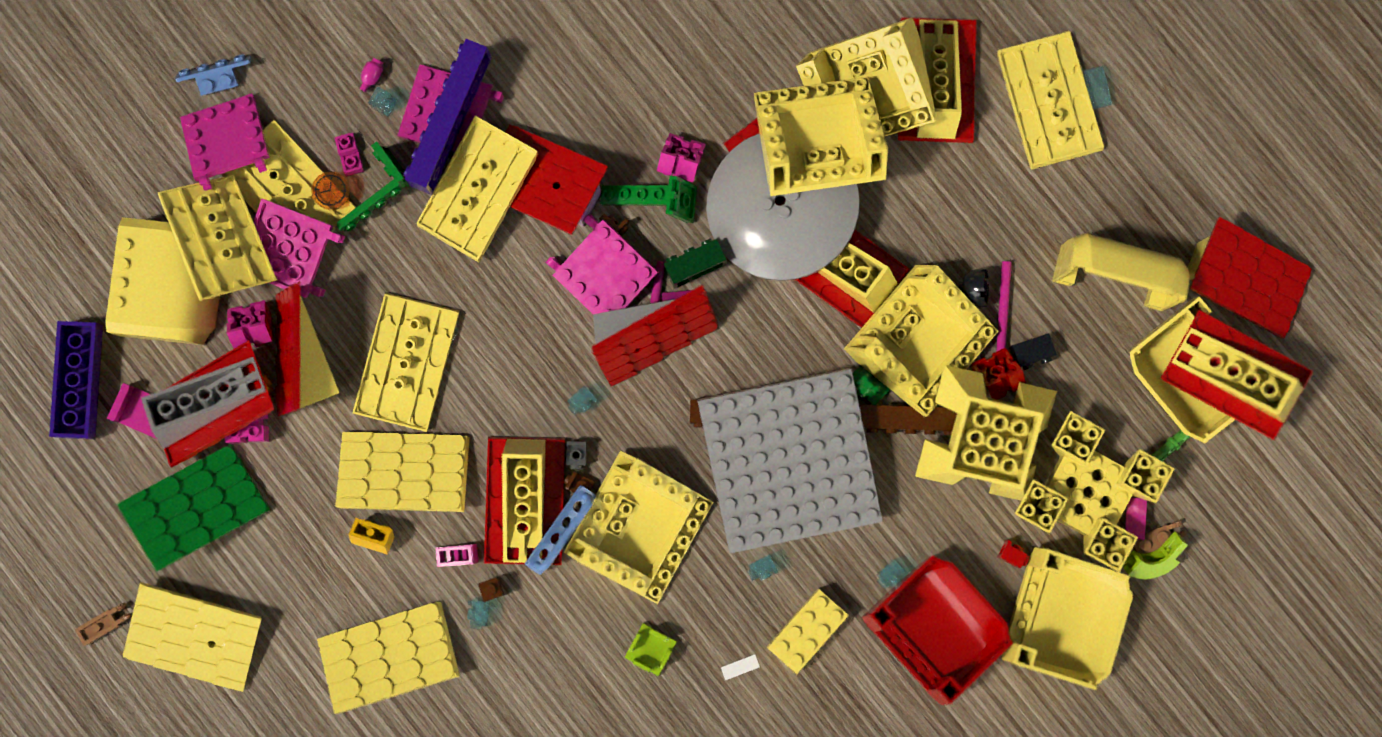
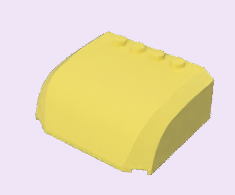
[106,217,220,345]
[1052,233,1189,311]
[1129,297,1257,443]
[1001,547,1133,690]

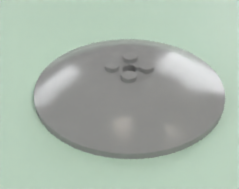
[707,133,859,281]

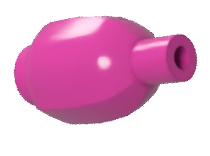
[360,58,383,92]

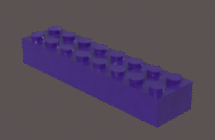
[404,39,492,195]

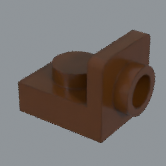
[599,213,629,236]
[564,471,595,493]

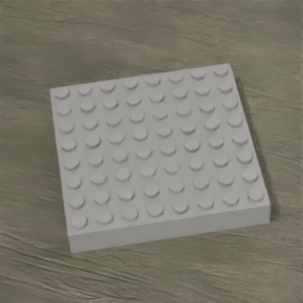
[698,368,883,553]

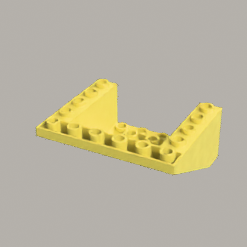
[796,18,937,137]
[754,77,887,196]
[844,265,998,417]
[564,451,714,604]

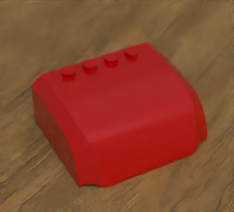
[862,555,1013,705]

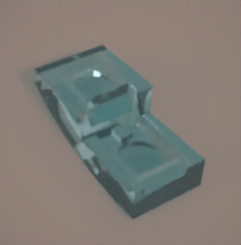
[1083,66,1112,109]

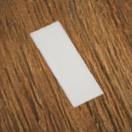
[721,655,760,680]

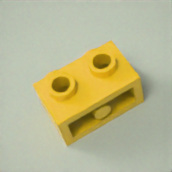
[348,518,395,555]

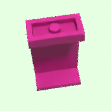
[107,383,157,439]

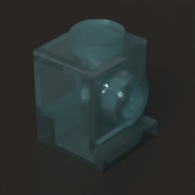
[368,86,397,117]
[567,386,598,415]
[747,555,778,581]
[876,560,908,590]
[467,600,490,629]

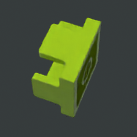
[624,623,677,676]

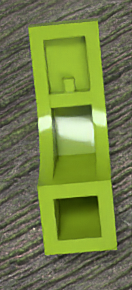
[1122,531,1188,579]

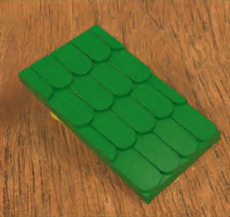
[116,444,271,572]

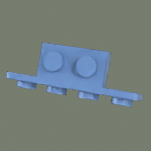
[175,54,251,95]

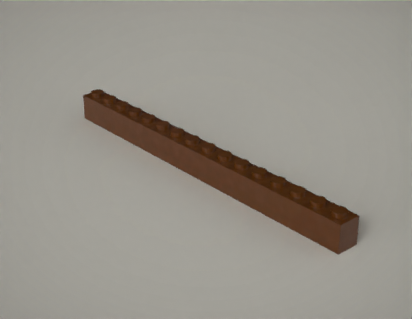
[690,400,999,436]

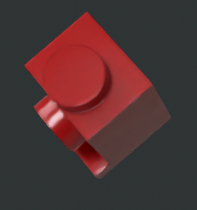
[997,540,1030,568]

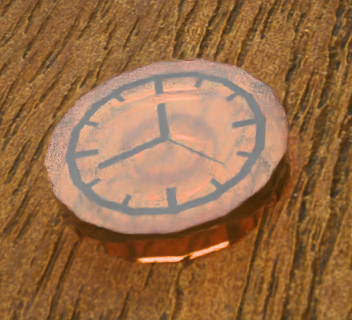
[311,171,350,210]

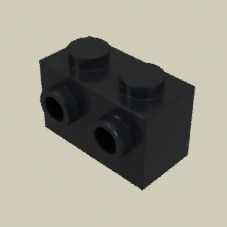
[1009,333,1057,370]

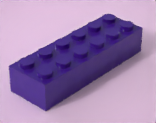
[49,321,103,440]

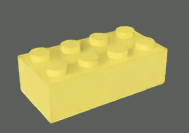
[766,589,849,674]

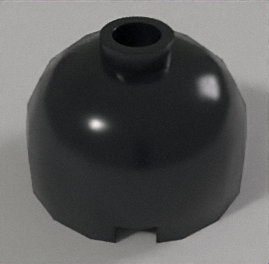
[959,269,989,307]

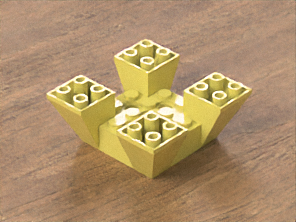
[915,365,1057,501]
[1015,411,1175,572]

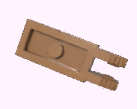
[1133,520,1187,554]
[75,603,132,646]

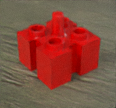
[971,348,1026,400]

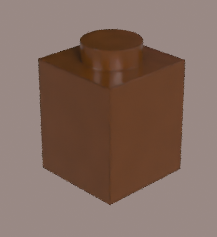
[478,577,504,602]

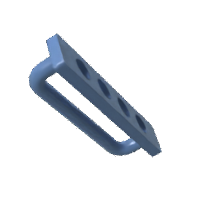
[525,485,596,575]

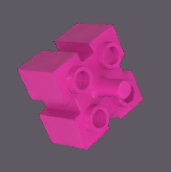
[657,133,706,182]
[226,300,272,349]
[225,414,269,444]

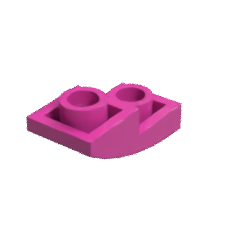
[334,132,364,177]
[1125,497,1147,540]

